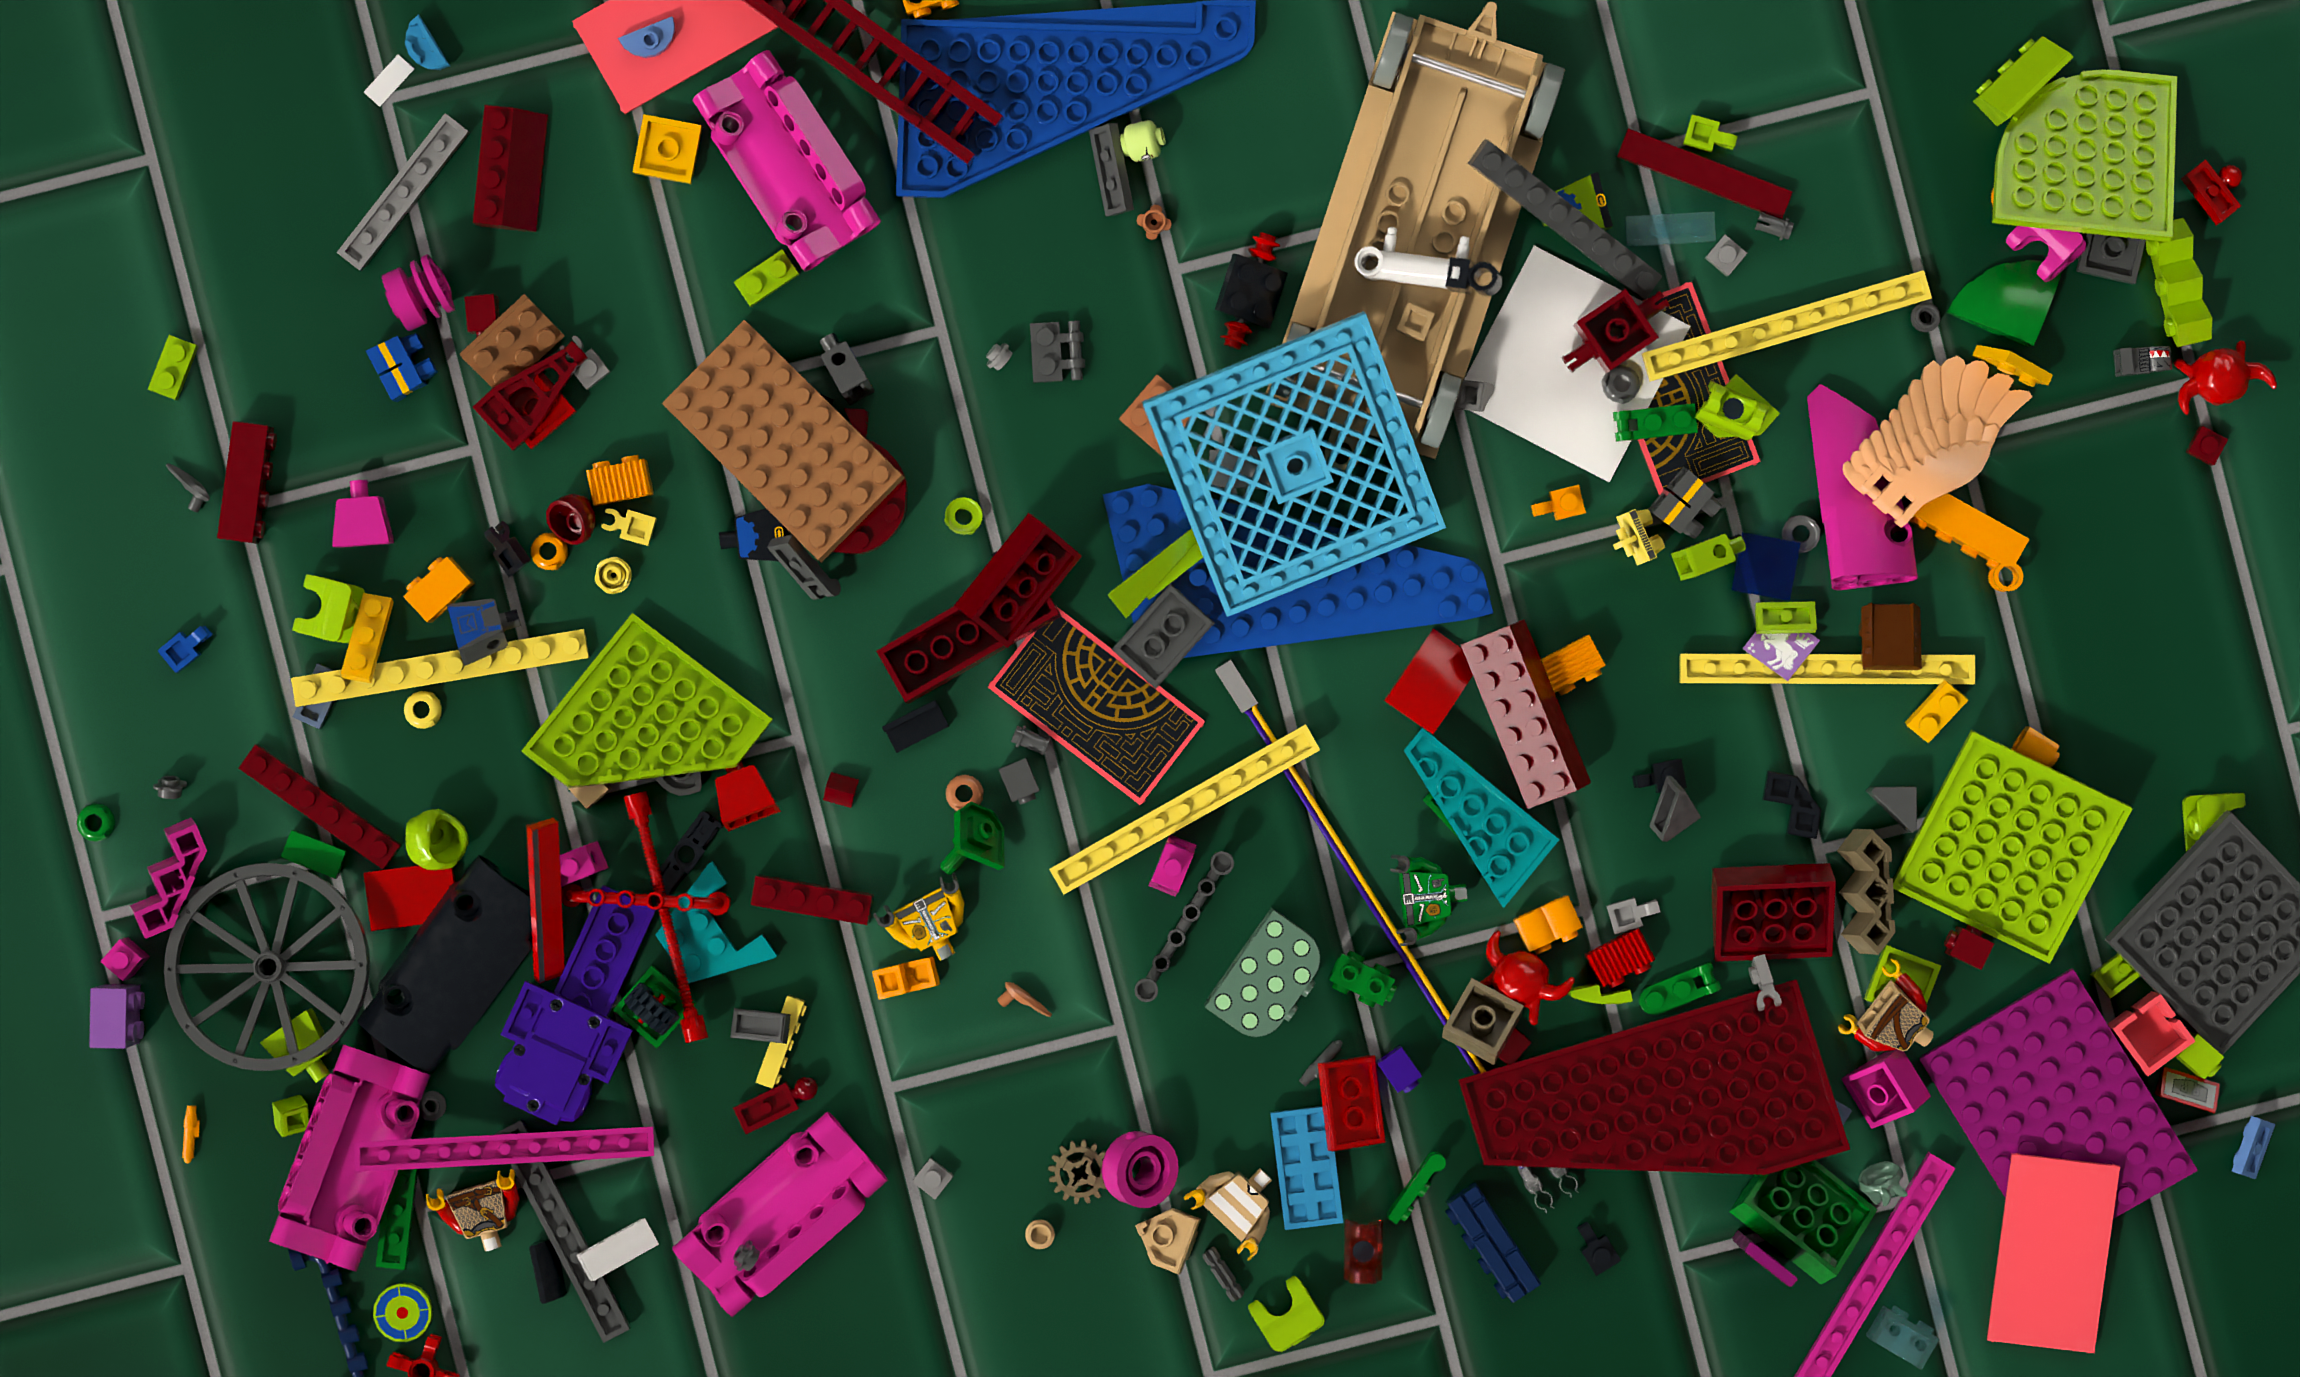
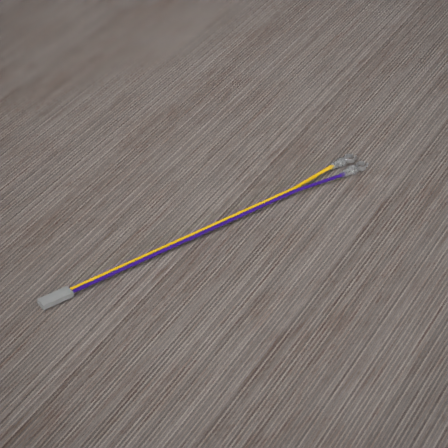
[1215,660,1579,1213]

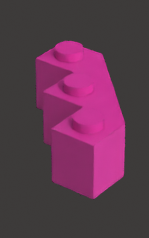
[130,818,207,939]

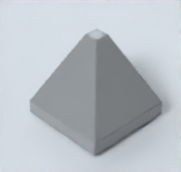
[1455,380,1494,412]

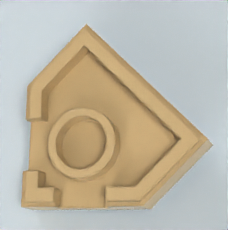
[1135,1208,1201,1275]

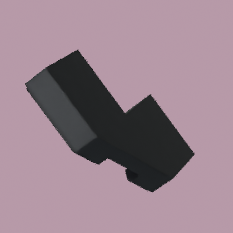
[1762,771,1821,839]

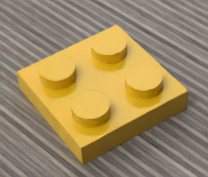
[632,114,702,185]

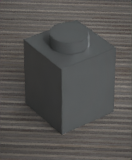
[998,758,1040,805]

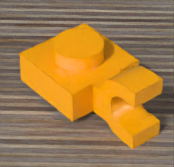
[1531,485,1586,521]

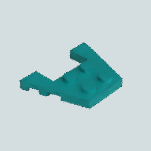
[655,861,778,983]

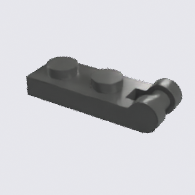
[767,535,841,600]

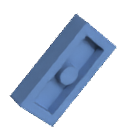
[2232,1116,2275,1179]

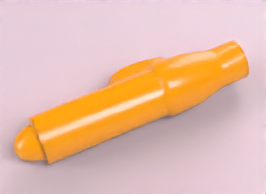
[182,1105,200,1164]

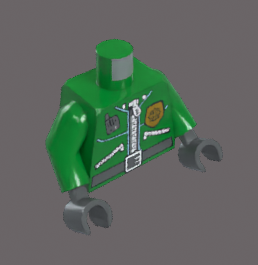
[1390,854,1467,946]

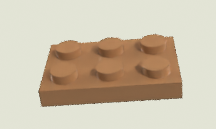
[460,294,565,388]

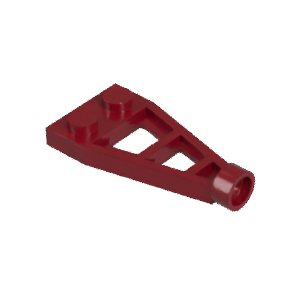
[472,341,588,451]

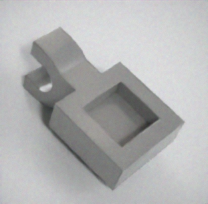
[1606,897,1661,934]
[1748,954,1782,1011]

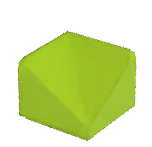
[272,1095,309,1137]

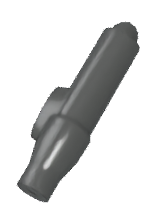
[1299,1040,1342,1087]

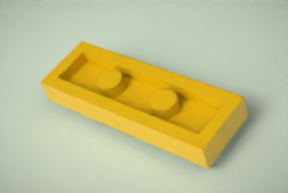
[340,593,394,683]

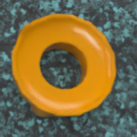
[531,533,568,570]

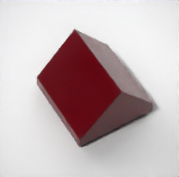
[823,772,859,808]

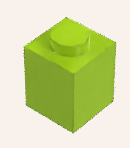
[2175,1031,2224,1079]

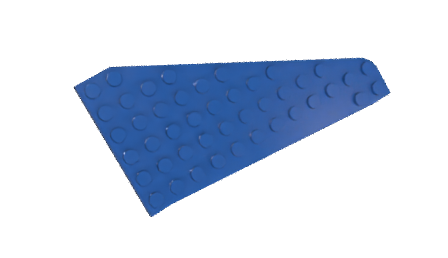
[896,0,1256,198]
[1103,484,1493,658]

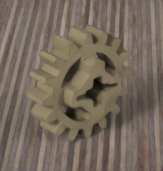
[1048,1139,1106,1204]

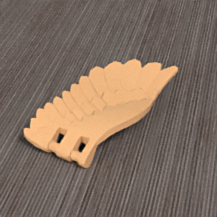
[1842,356,2032,528]

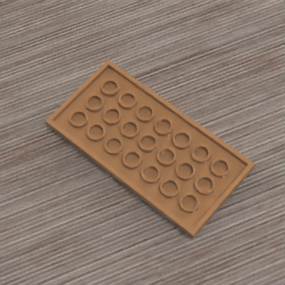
[662,320,905,563]

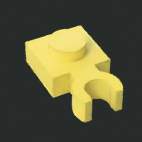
[601,509,657,546]

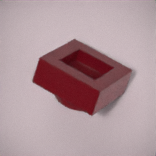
[2186,426,2228,466]

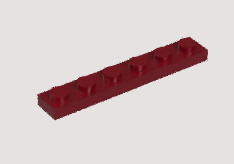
[238,744,402,870]

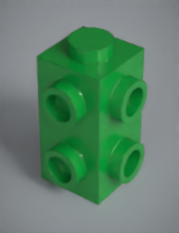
[1328,950,1397,1008]

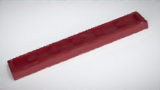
[1617,128,1793,219]

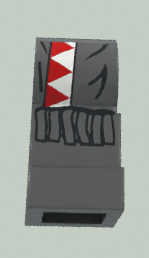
[2113,346,2172,377]

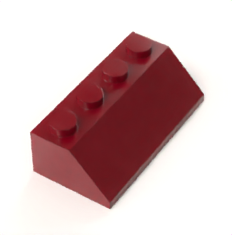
[473,105,548,232]
[954,513,1082,648]

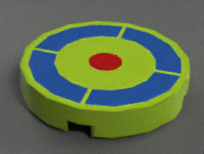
[373,1283,433,1342]

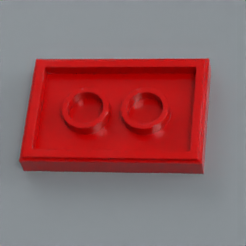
[363,865,458,931]
[1318,1055,1386,1151]

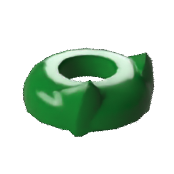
[76,803,115,842]

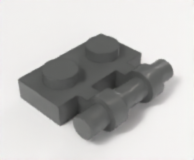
[1030,321,1085,383]

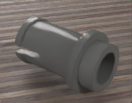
[1755,212,1794,241]
[1011,725,1050,756]

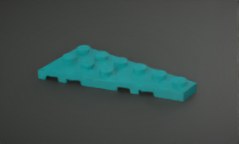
[1403,727,1559,908]

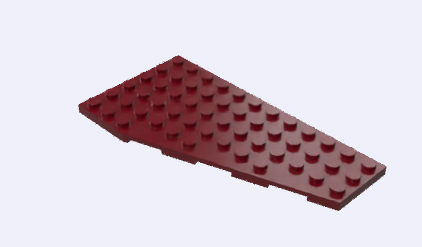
[1458,979,1850,1175]

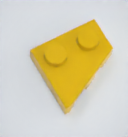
[1972,345,2053,387]

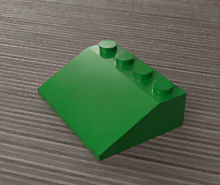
[1729,1160,1878,1285]

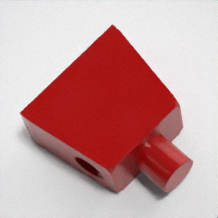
[715,761,781,831]

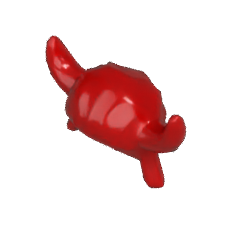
[2174,340,2277,415]
[1480,930,1575,1025]

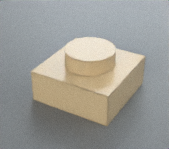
[1396,302,1435,342]

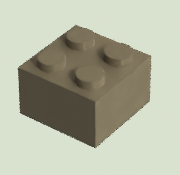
[1442,978,1524,1065]

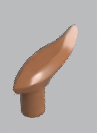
[997,982,1052,1017]

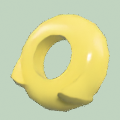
[404,691,442,729]

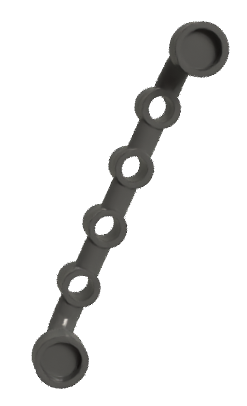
[1134,851,1234,1002]

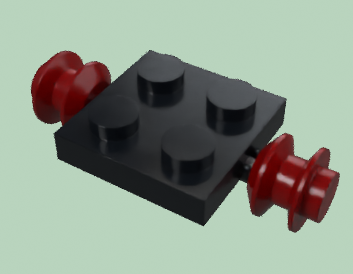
[1215,232,1288,350]

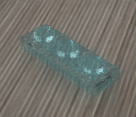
[1625,212,1716,247]

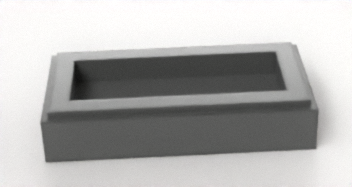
[730,1008,791,1044]

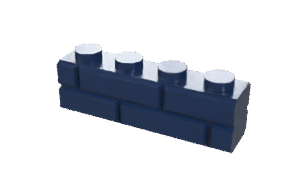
[1445,1183,1542,1303]

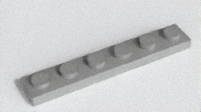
[336,113,470,272]

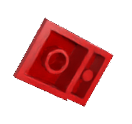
[1383,629,1473,734]

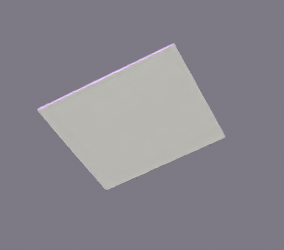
[1456,246,1691,482]

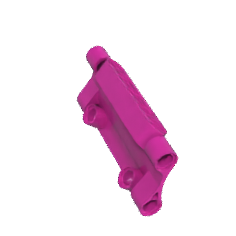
[692,50,881,272]
[672,1111,888,1317]

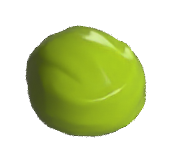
[405,809,469,870]

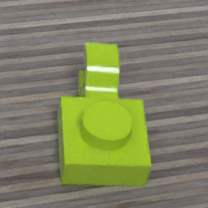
[1683,114,1738,152]

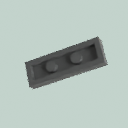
[1089,123,1134,217]

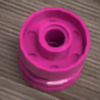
[382,254,455,331]

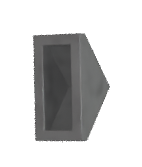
[1649,776,1701,842]

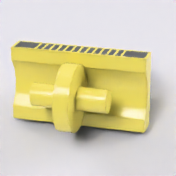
[1613,509,1665,565]

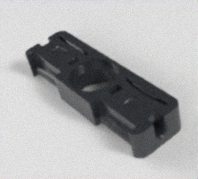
[650,811,723,896]

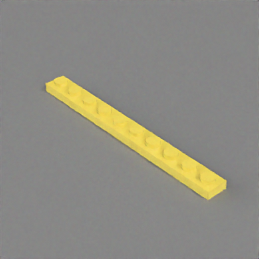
[1641,270,1932,382]
[291,629,589,707]
[1679,654,1975,684]
[1049,724,1320,895]

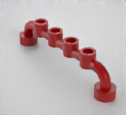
[561,884,731,915]

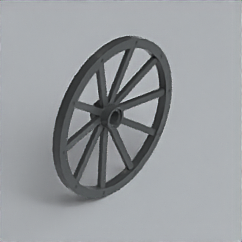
[164,863,370,1071]

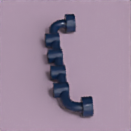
[288,1249,369,1377]

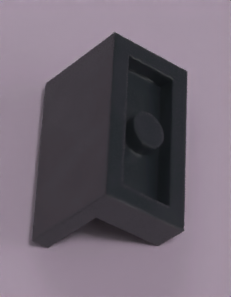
[882,700,949,753]

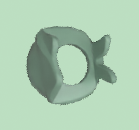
[1858,1161,1908,1206]

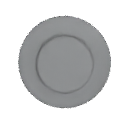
[986,343,1013,371]

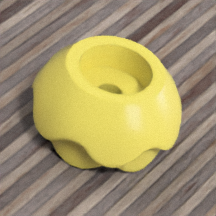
[595,557,632,594]

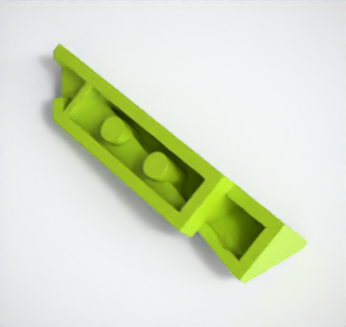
[1107,509,1223,618]

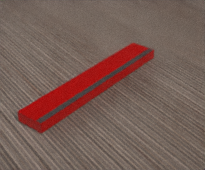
[527,818,565,983]

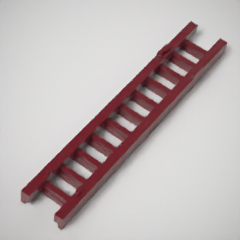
[742,0,1004,166]

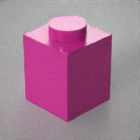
[100,937,150,981]

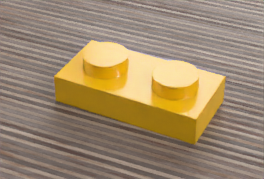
[1905,679,1969,743]

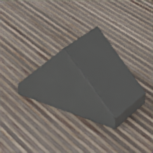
[1866,786,1917,833]

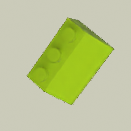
[1973,36,2073,126]

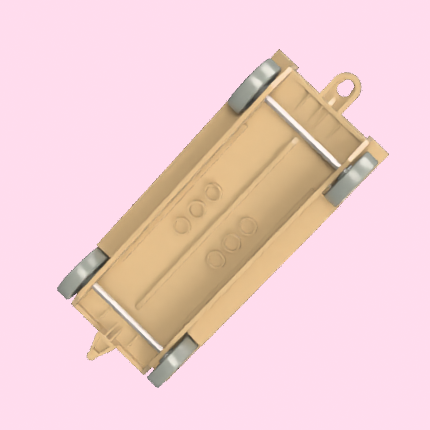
[1263,2,1565,471]

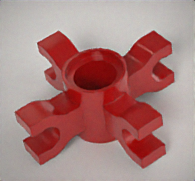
[386,1333,460,1377]

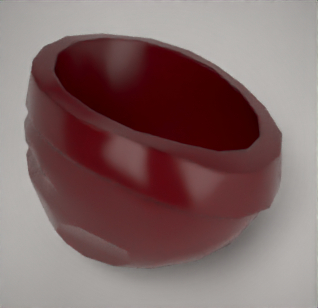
[546,494,596,545]

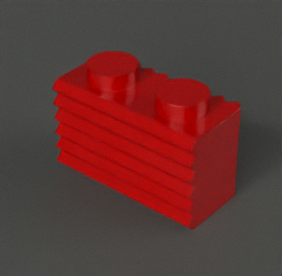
[1584,928,1656,989]

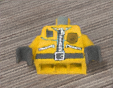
[873,873,965,961]

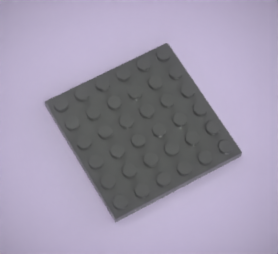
[2104,810,2300,1055]

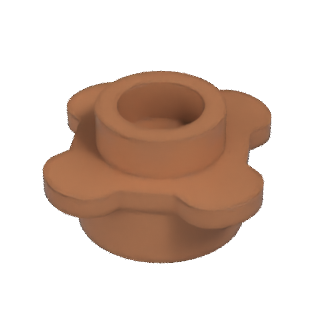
[1137,205,1171,240]

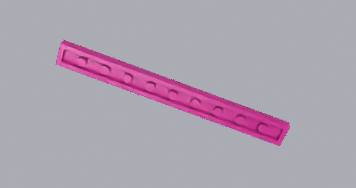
[354,1127,654,1172]
[1794,1152,1955,1377]

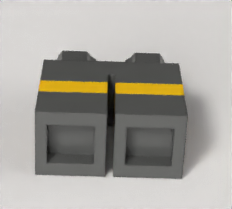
[1648,466,1722,539]

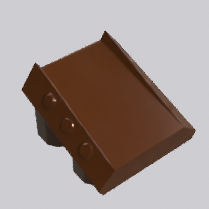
[1859,603,1922,670]

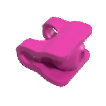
[2006,226,2087,282]

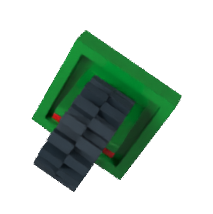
[613,965,697,1049]

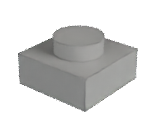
[1705,235,1747,277]
[912,1157,954,1199]

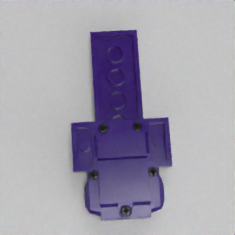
[495,885,657,1125]

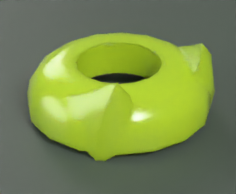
[944,497,983,535]

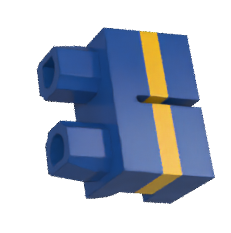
[366,333,438,402]

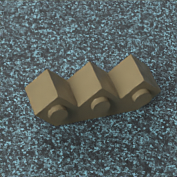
[1837,829,1895,955]

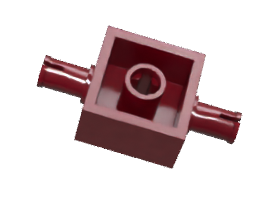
[1561,289,1670,374]

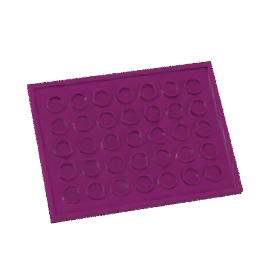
[1919,968,2198,1219]

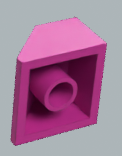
[1841,1049,1931,1129]

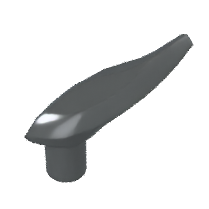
[166,463,210,512]

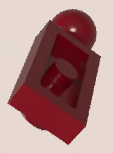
[733,1077,818,1134]

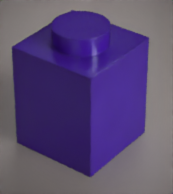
[1376,1045,1422,1093]

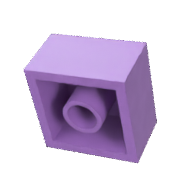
[90,984,145,1048]

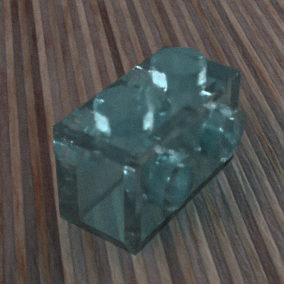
[1866,1305,1940,1370]

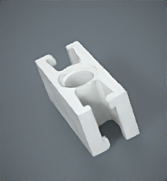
[576,1218,659,1281]

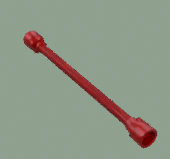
[624,791,708,1043]

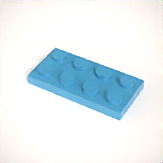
[1270,1106,1344,1230]

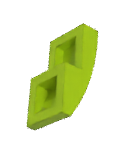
[1568,983,1633,1004]

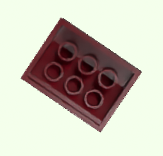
[1712,863,1836,962]

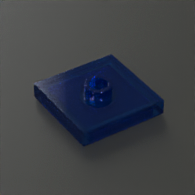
[1732,532,1801,601]

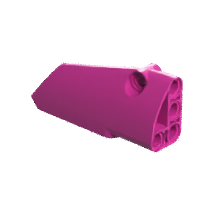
[1807,384,1918,590]

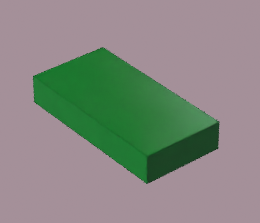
[280,830,348,879]

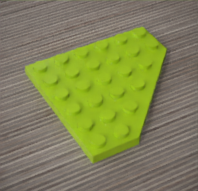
[521,613,773,788]

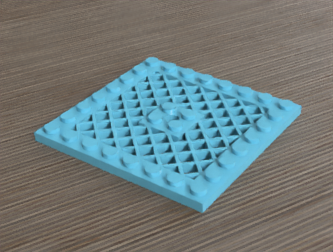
[1142,311,1446,617]

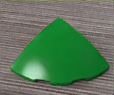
[1946,260,2062,347]

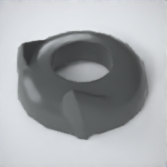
[1601,365,1640,404]
[1782,515,1820,553]

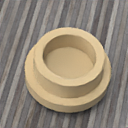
[1025,1219,1055,1249]

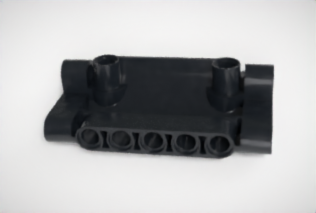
[357,855,532,1075]

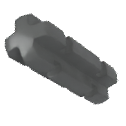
[1202,1247,1244,1302]

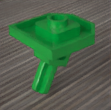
[940,802,1005,875]

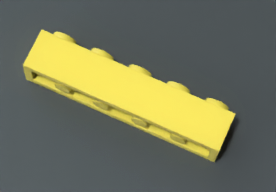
[756,995,807,1089]

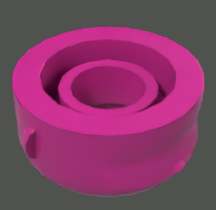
[1102,1131,1179,1208]

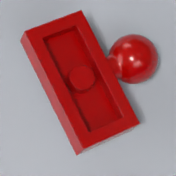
[2181,159,2242,225]

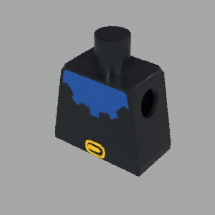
[719,508,786,562]

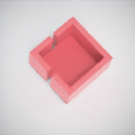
[2108,991,2195,1076]

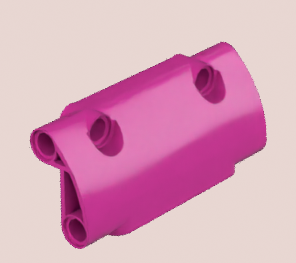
[269,1044,430,1272]

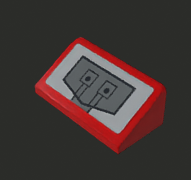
[2155,1066,2220,1113]

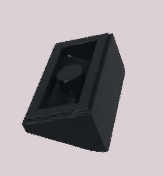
[529,1239,567,1304]

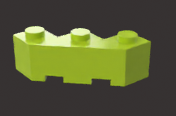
[2145,218,2212,347]

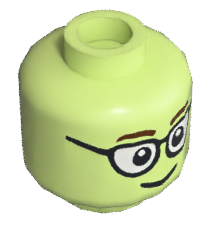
[1120,120,1166,162]

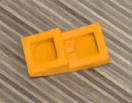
[872,956,940,1000]

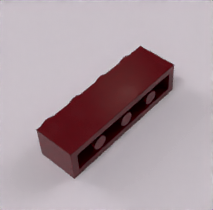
[217,421,277,544]
[750,874,874,925]

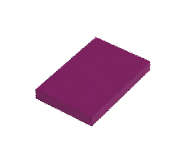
[1732,1230,1798,1287]

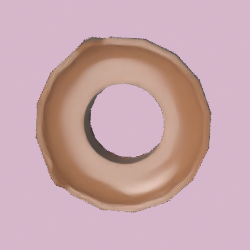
[945,775,984,811]

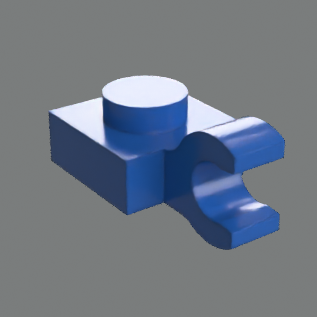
[157,625,213,673]

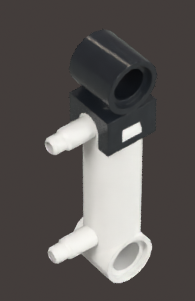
[1355,227,1502,296]

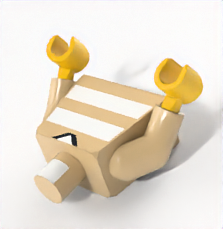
[1184,1168,1272,1260]

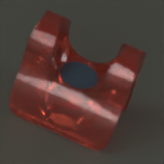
[1344,1219,1383,1284]

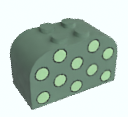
[1204,907,1320,1037]

